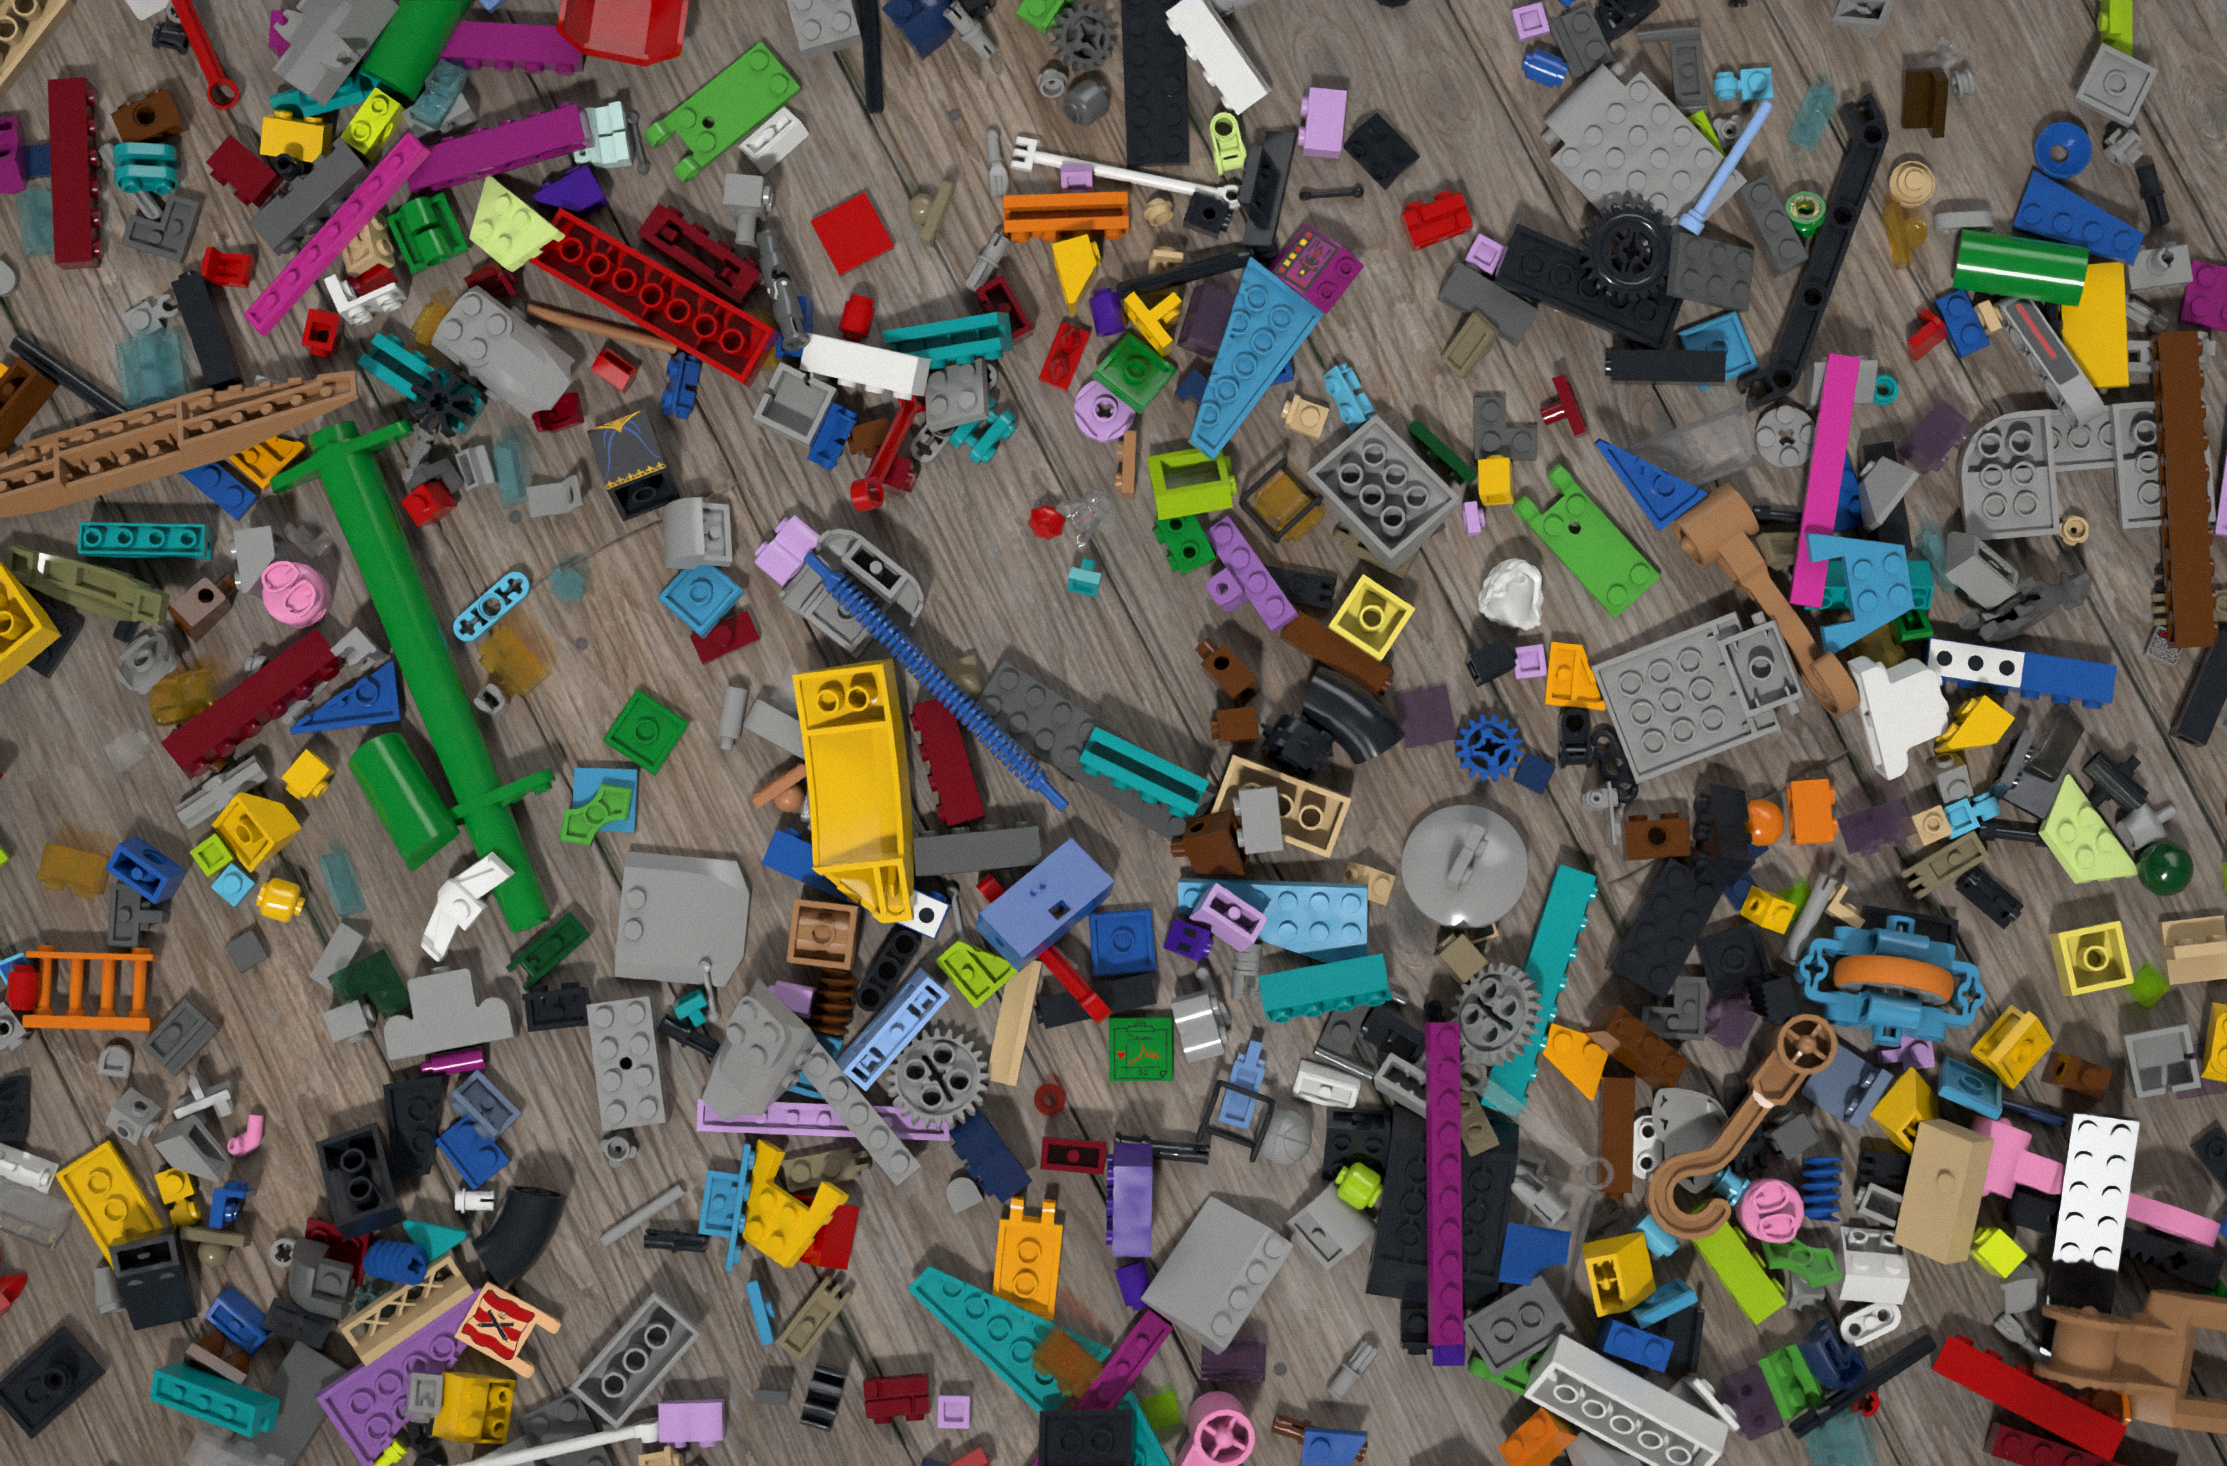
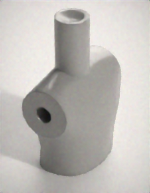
[2116,803,2177,851]

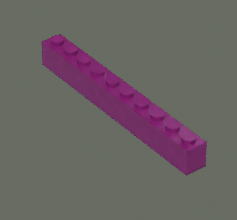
[268,10,584,76]

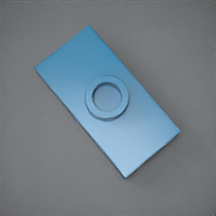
[745,1278,777,1345]

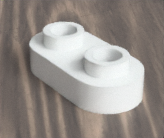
[1633,1115,1663,1179]
[1838,1302,1901,1346]

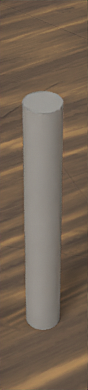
[599,1184,686,1247]

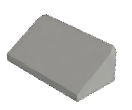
[309,922,369,992]

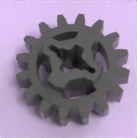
[1049,3,1116,71]

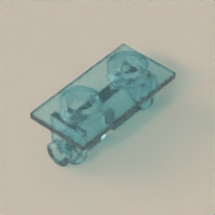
[1787,84,1839,152]

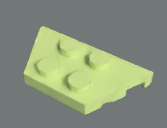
[469,176,566,272]
[2038,773,2137,884]

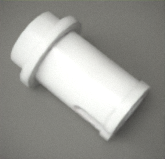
[455,1188,495,1213]

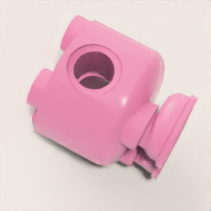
[262,561,333,629]
[1735,1177,1804,1243]

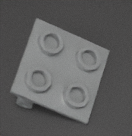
[1580,781,1621,848]

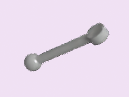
[946,885,969,943]
[698,960,720,1023]

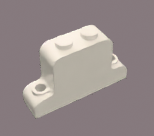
[1847,656,1949,781]

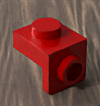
[201,246,255,288]

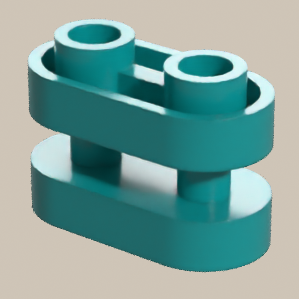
[113,142,179,195]
[948,394,1018,465]

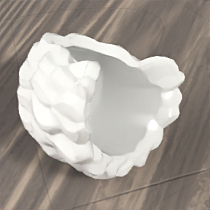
[1478,558,1544,631]

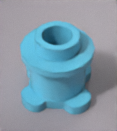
[1710,1165,1750,1206]

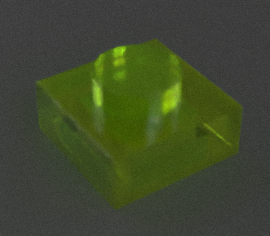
[1776,882,1811,921]
[2123,965,2170,1009]
[1142,1390,1181,1429]

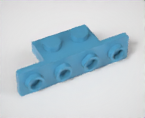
[698,1143,756,1272]

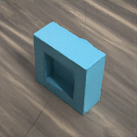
[211,863,258,908]

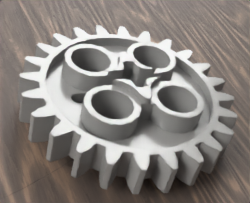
[1450,963,1544,1066]
[886,1028,989,1131]

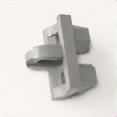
[174,1072,235,1124]

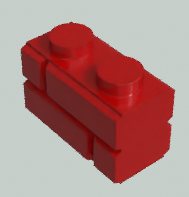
[1400,190,1473,252]

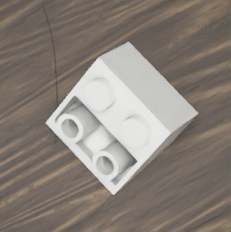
[1837,1226,1910,1305]

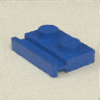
[436,1115,511,1190]

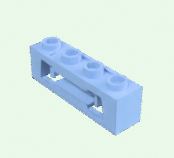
[836,967,950,1091]

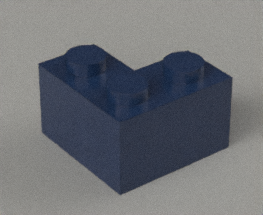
[949,1109,1032,1204]

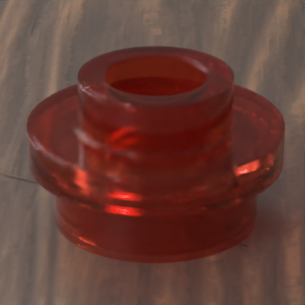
[1034,1083,1066,1115]

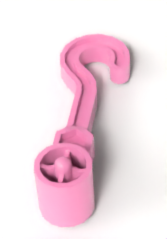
[1970,1115,2221,1248]
[1173,1391,1255,1466]

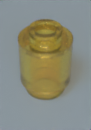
[410,299,450,348]

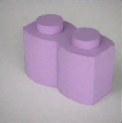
[754,515,820,589]
[769,980,818,1019]
[658,1399,726,1448]

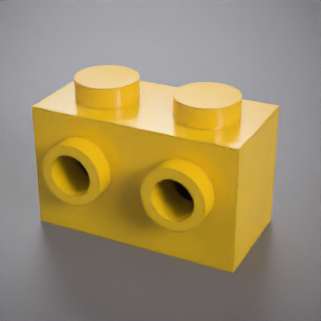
[260,110,333,162]

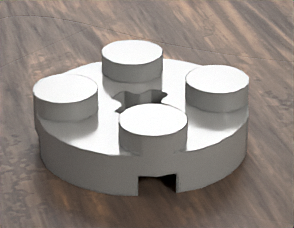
[1754,405,1816,469]
[115,633,178,695]

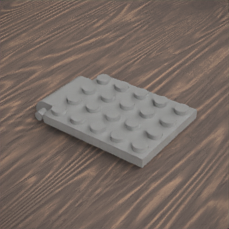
[1541,62,1747,262]
[1592,611,1806,784]

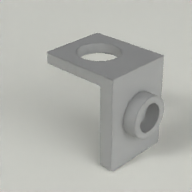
[524,475,583,518]

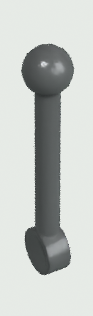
[626,112,649,175]

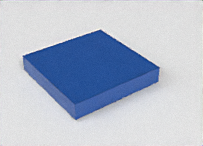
[1088,909,1156,977]

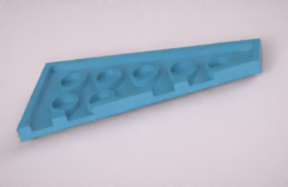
[1188,256,1324,461]
[1178,878,1368,963]

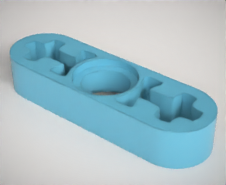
[453,572,531,643]

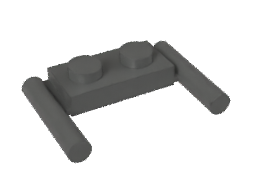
[1637,25,1708,118]
[1313,988,1409,1082]

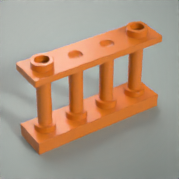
[22,945,161,1031]

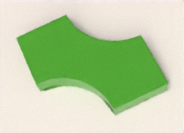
[559,784,634,846]
[1760,1237,1841,1288]

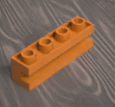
[1003,191,1129,243]

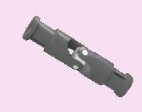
[754,229,810,351]

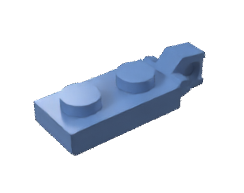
[1217,1039,1266,1130]

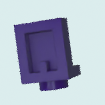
[1432,1329,1466,1366]

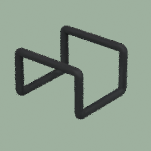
[1239,458,1323,544]
[1196,1080,1275,1163]

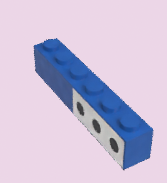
[1920,637,2117,710]
[761,827,951,940]

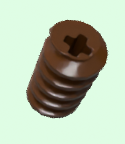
[810,967,860,1035]

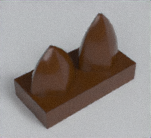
[183,1329,250,1386]

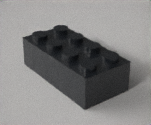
[1604,857,1725,999]

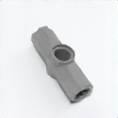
[175,755,270,830]

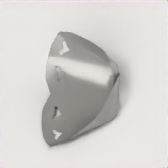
[1652,1088,1729,1194]

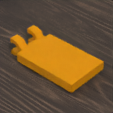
[992,1195,1063,1320]

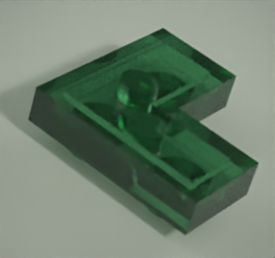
[328,949,411,1020]

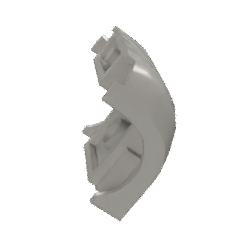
[778,529,924,663]

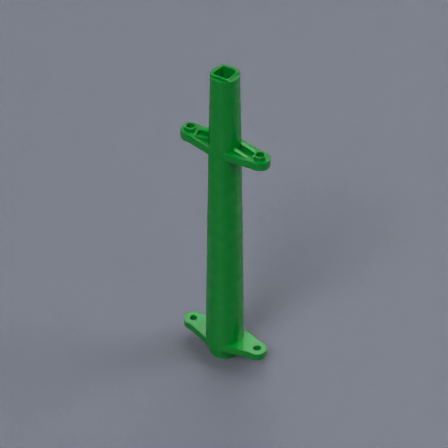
[269,420,556,933]

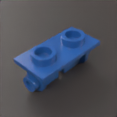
[661,352,701,419]
[806,402,859,471]

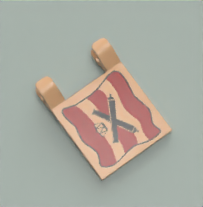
[454,1281,561,1378]

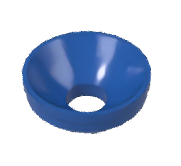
[2033,122,2092,179]

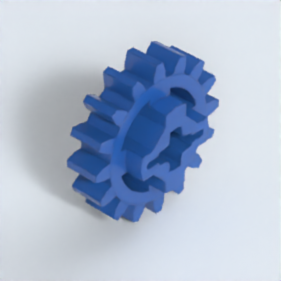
[1454,714,1523,782]

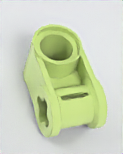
[1209,112,1247,176]

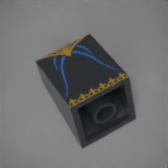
[587,409,681,522]

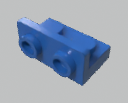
[209,1180,257,1228]

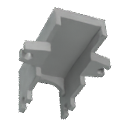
[272,0,399,107]

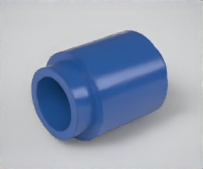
[1521,49,1569,88]

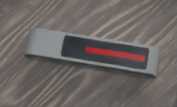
[1993,296,2105,429]

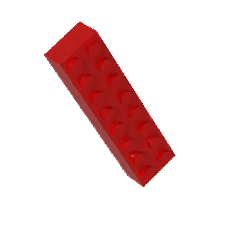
[529,208,781,388]

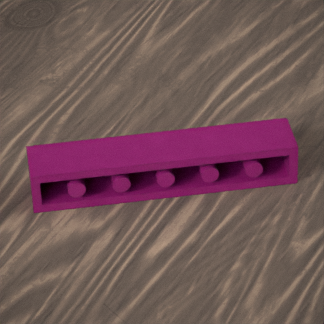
[407,102,595,196]

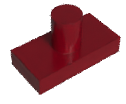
[1540,374,1590,438]
[690,610,761,665]

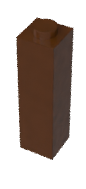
[1279,609,1393,697]
[1596,1077,1635,1199]

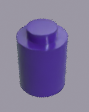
[1088,288,1127,337]
[1114,1260,1151,1311]

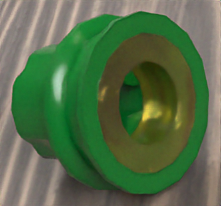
[1785,191,1826,238]

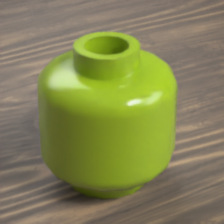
[1334,1162,1383,1210]

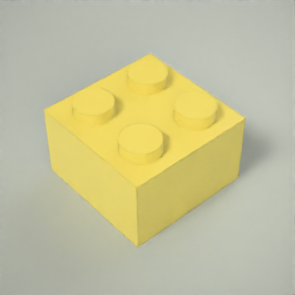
[1328,574,1416,662]
[2049,921,2134,996]

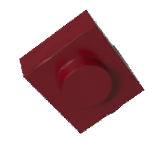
[463,259,518,298]
[532,392,585,433]

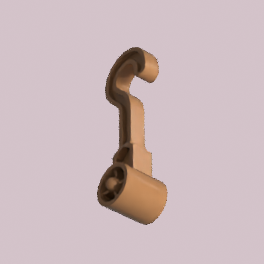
[1670,483,1861,718]
[1645,1014,1838,1240]

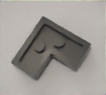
[121,194,202,264]
[1473,397,1537,461]
[1640,976,1707,1041]

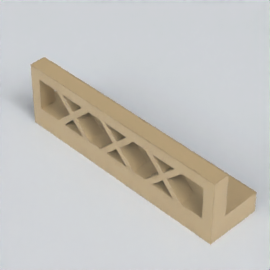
[987,960,1042,1086]
[338,1252,474,1367]

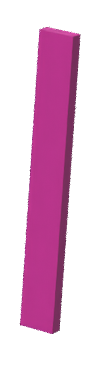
[243,131,431,336]
[1788,353,1861,608]

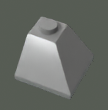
[1858,456,1920,533]

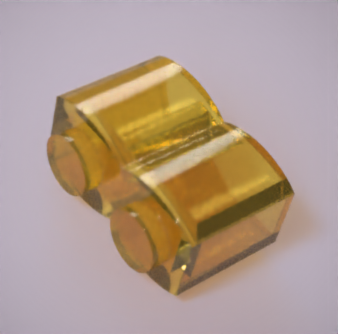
[1254,470,1324,544]
[149,668,218,726]
[37,842,111,899]

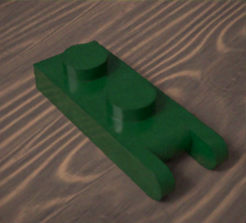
[1409,421,1478,487]
[506,912,592,991]

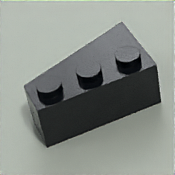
[1692,783,1756,888]

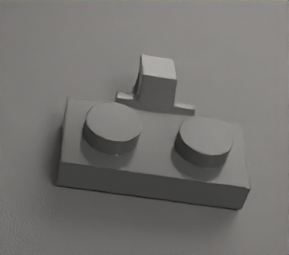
[107,884,169,948]

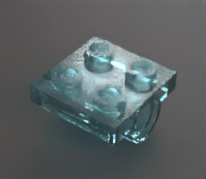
[115,334,189,407]
[1804,1410,1880,1466]

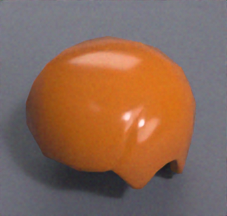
[1744,799,1784,846]

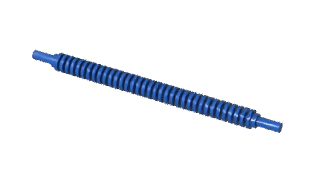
[803,551,1070,812]

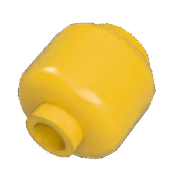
[256,878,306,923]

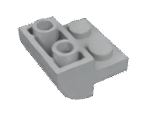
[662,497,733,570]
[1285,1178,1377,1271]

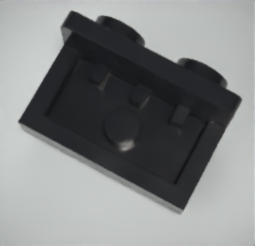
[1343,113,1420,190]
[522,982,590,1032]

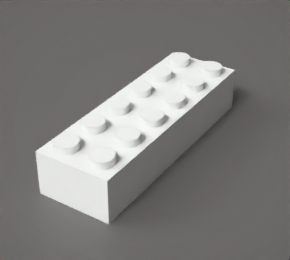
[1523,1334,1729,1466]

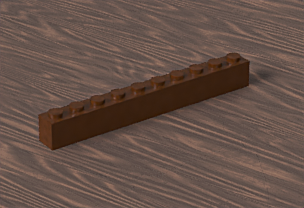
[2151,331,2218,649]

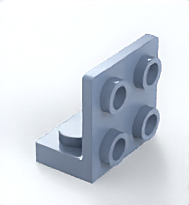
[1800,1044,1893,1129]

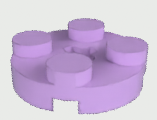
[1074,380,1136,443]

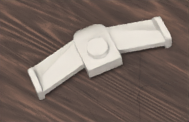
[421,851,515,962]

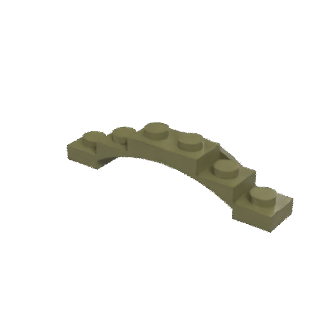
[6,544,170,626]

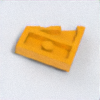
[227,436,306,492]
[1544,642,1606,711]
[1541,1023,1608,1101]

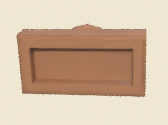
[751,761,807,812]

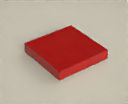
[810,192,894,277]

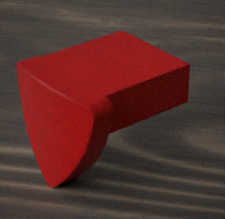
[1907,307,1946,362]

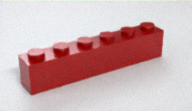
[1931,1333,2127,1462]

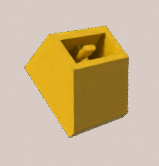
[1933,695,2015,754]
[1869,1067,1939,1156]
[1581,1231,1656,1317]
[432,1371,516,1444]

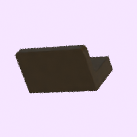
[1901,67,1949,138]

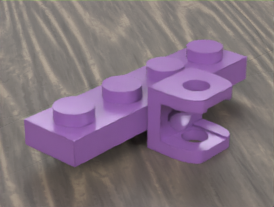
[1204,516,1299,634]

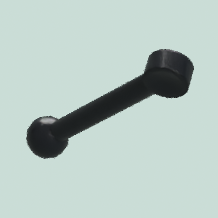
[1299,186,1364,201]

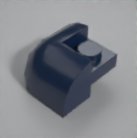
[882,0,957,61]
[1795,1318,1868,1390]

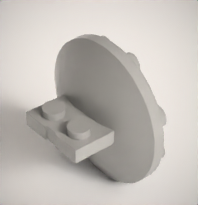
[1401,805,1528,930]

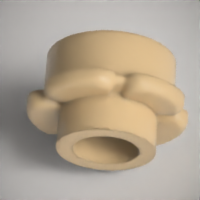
[1144,198,1173,226]
[2059,515,2089,546]

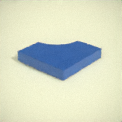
[1499,1222,1571,1286]

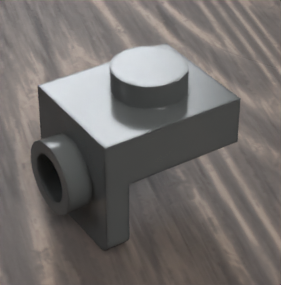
[406,458,464,496]

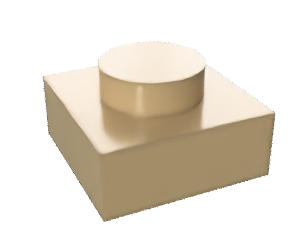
[1973,300,2002,337]

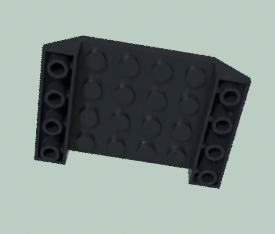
[1365,1105,1519,1311]

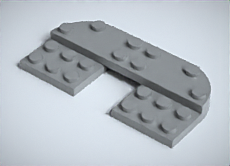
[1956,401,2216,541]

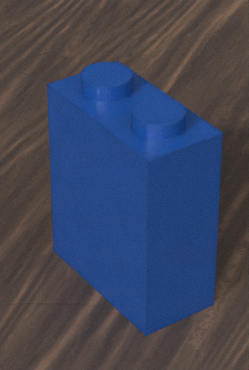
[1593,1315,1674,1373]

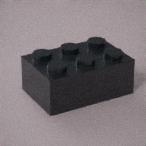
[315,1122,407,1241]

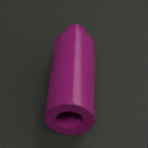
[421,1046,487,1076]

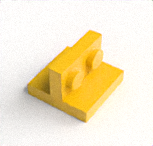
[1124,291,1182,358]
[1970,1004,2054,1090]

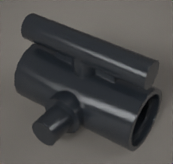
[2081,749,2149,814]

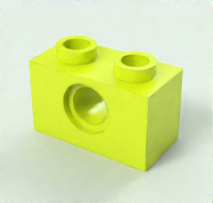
[341,87,405,163]
[1969,1225,2028,1279]

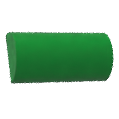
[359,0,472,101]
[1952,228,2089,307]
[348,733,461,871]

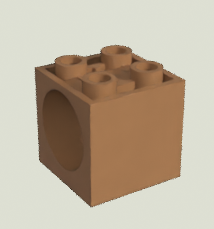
[786,899,862,971]

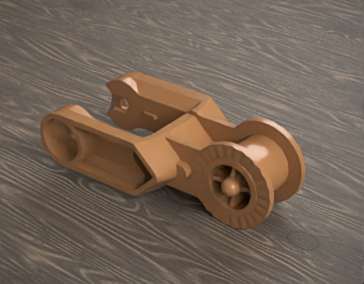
[2033,1289,2227,1434]

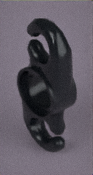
[1590,729,1639,803]

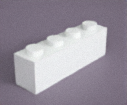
[1165,0,1272,115]
[799,333,931,401]

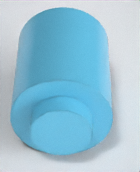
[1630,1210,1680,1257]

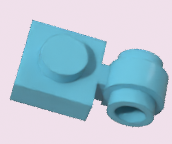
[1713,68,1773,103]
[1943,792,2001,840]

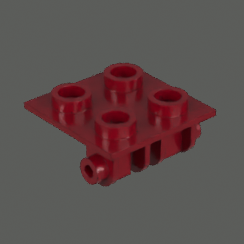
[305,1217,374,1287]

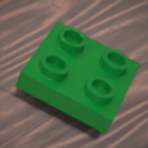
[386,192,470,276]

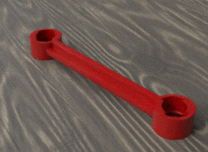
[171,0,240,111]
[850,392,926,512]
[975,873,1112,1025]

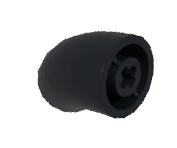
[1302,666,1406,764]
[472,1185,567,1291]

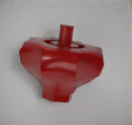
[1028,503,1066,541]

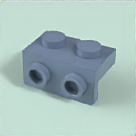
[449,1069,522,1142]

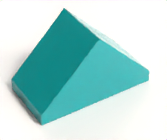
[403,1218,472,1264]

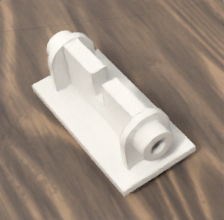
[0,1142,59,1194]

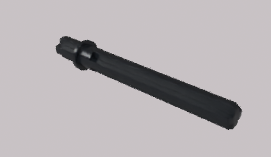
[860,0,884,114]
[1116,241,1279,300]
[10,335,135,417]
[1789,1334,1937,1439]

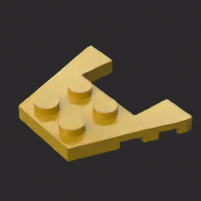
[742,1139,849,1268]

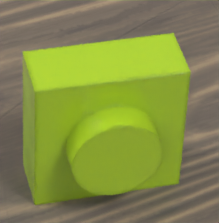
[190,833,236,878]

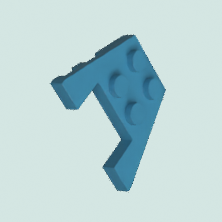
[1804,533,1914,654]

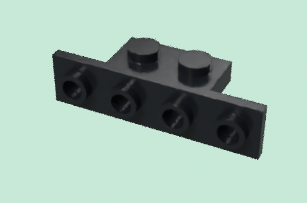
[1237,131,1297,248]

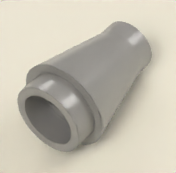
[93,1266,126,1316]

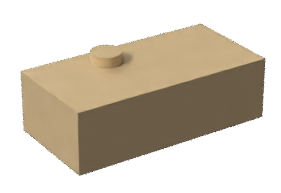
[0,0,75,101]
[1211,753,1352,858]
[1893,1119,1995,1265]

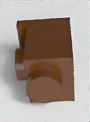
[847,417,889,458]

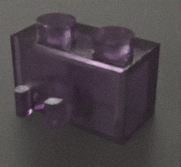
[1837,797,1917,857]

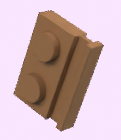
[1115,431,1137,500]

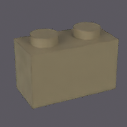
[1434,933,1488,984]

